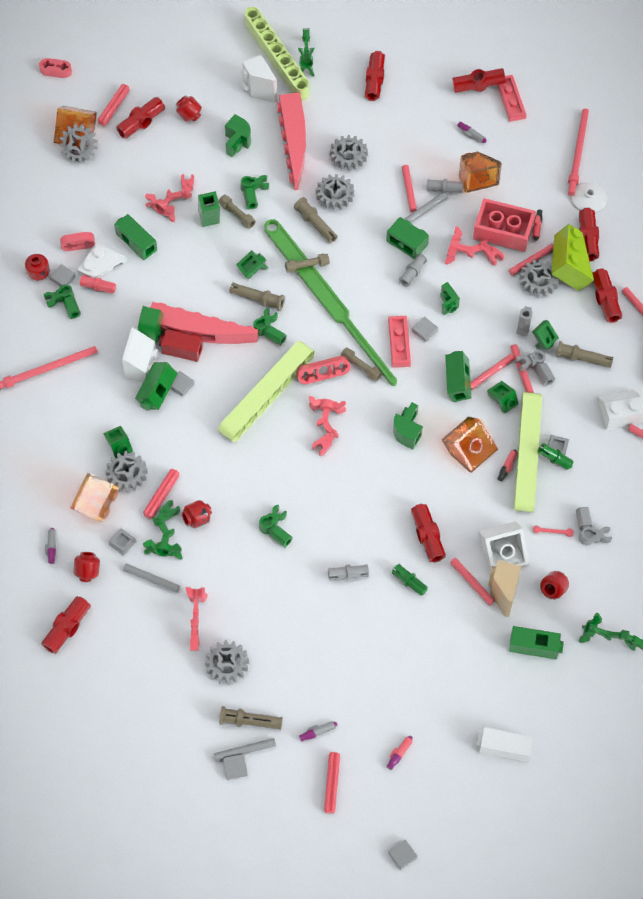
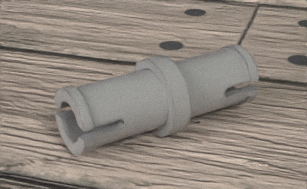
[427,179,463,193]
[399,254,427,287]
[328,564,369,581]

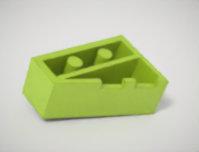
[552,224,594,291]

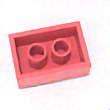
[473,198,536,252]

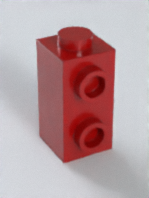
[159,329,203,362]

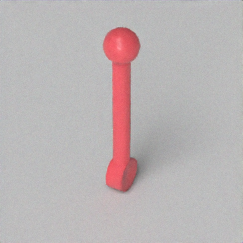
[533,526,574,537]

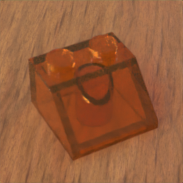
[53,106,97,149]
[459,151,502,193]
[442,416,498,473]
[70,473,119,522]

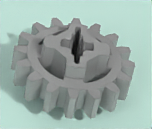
[59,124,98,163]
[330,135,368,171]
[316,174,354,211]
[519,259,560,297]
[105,451,148,493]
[205,640,249,685]

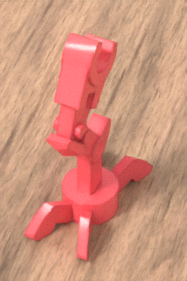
[145,174,194,222]
[445,226,504,266]
[309,396,346,456]
[186,587,208,651]

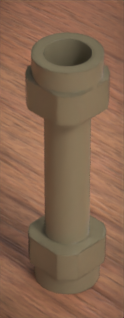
[219,195,256,229]
[285,253,330,273]
[340,347,382,382]

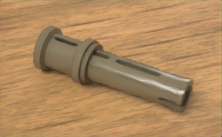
[293,197,338,244]
[229,282,285,311]
[555,341,613,368]
[219,706,283,730]

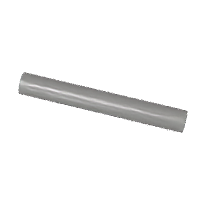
[404,192,447,222]
[123,564,180,593]
[214,738,276,761]

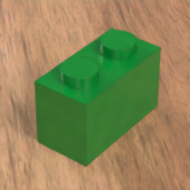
[386,217,429,259]

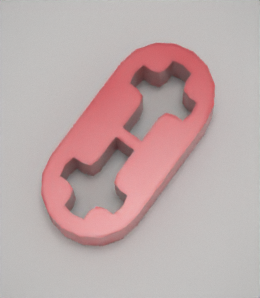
[39,58,72,78]
[60,232,95,251]

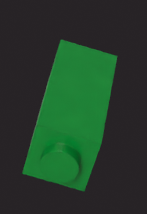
[198,191,220,227]
[114,214,157,260]
[445,351,472,402]
[135,362,178,411]
[509,626,564,660]

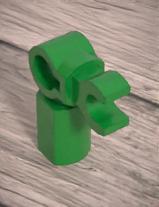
[240,175,269,210]
[43,284,81,319]
[253,308,287,346]
[259,505,293,548]

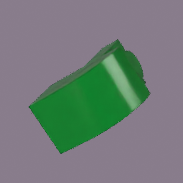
[225,114,251,157]
[138,306,164,342]
[393,402,423,450]

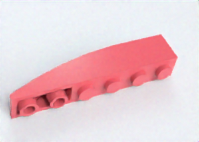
[276,92,306,190]
[150,302,259,344]

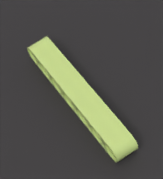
[245,7,309,101]
[218,341,315,442]
[514,392,542,512]

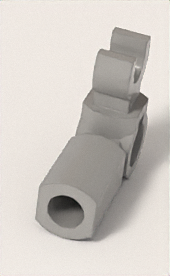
[516,306,532,336]
[514,350,555,386]
[576,507,612,545]

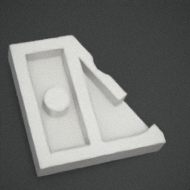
[78,243,127,278]

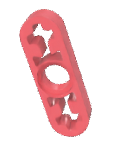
[296,356,351,384]

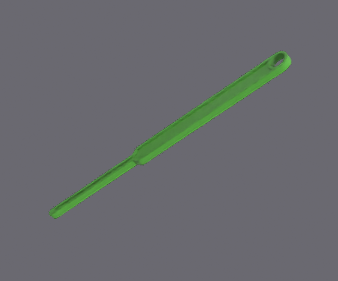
[264,219,397,386]

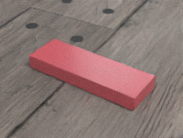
[497,75,527,122]
[388,316,411,368]

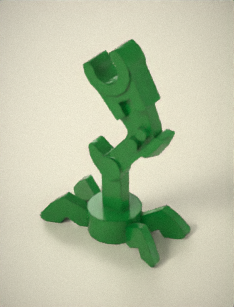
[298,28,315,76]
[143,499,183,560]
[579,613,643,651]

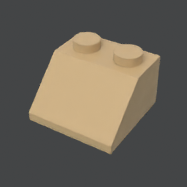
[488,560,521,617]

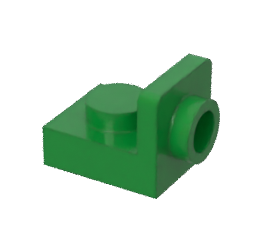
[236,250,268,279]
[440,282,460,315]
[532,320,559,350]
[487,381,519,413]
[103,426,133,458]

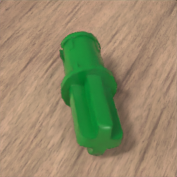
[537,443,574,470]
[392,564,428,596]

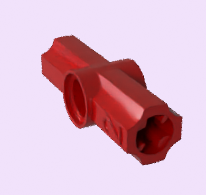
[365,51,385,101]
[452,68,506,93]
[116,97,165,139]
[579,208,599,262]
[592,268,622,323]
[411,503,446,563]
[41,596,91,654]

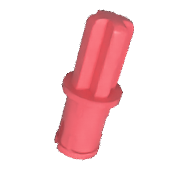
[80,275,117,294]

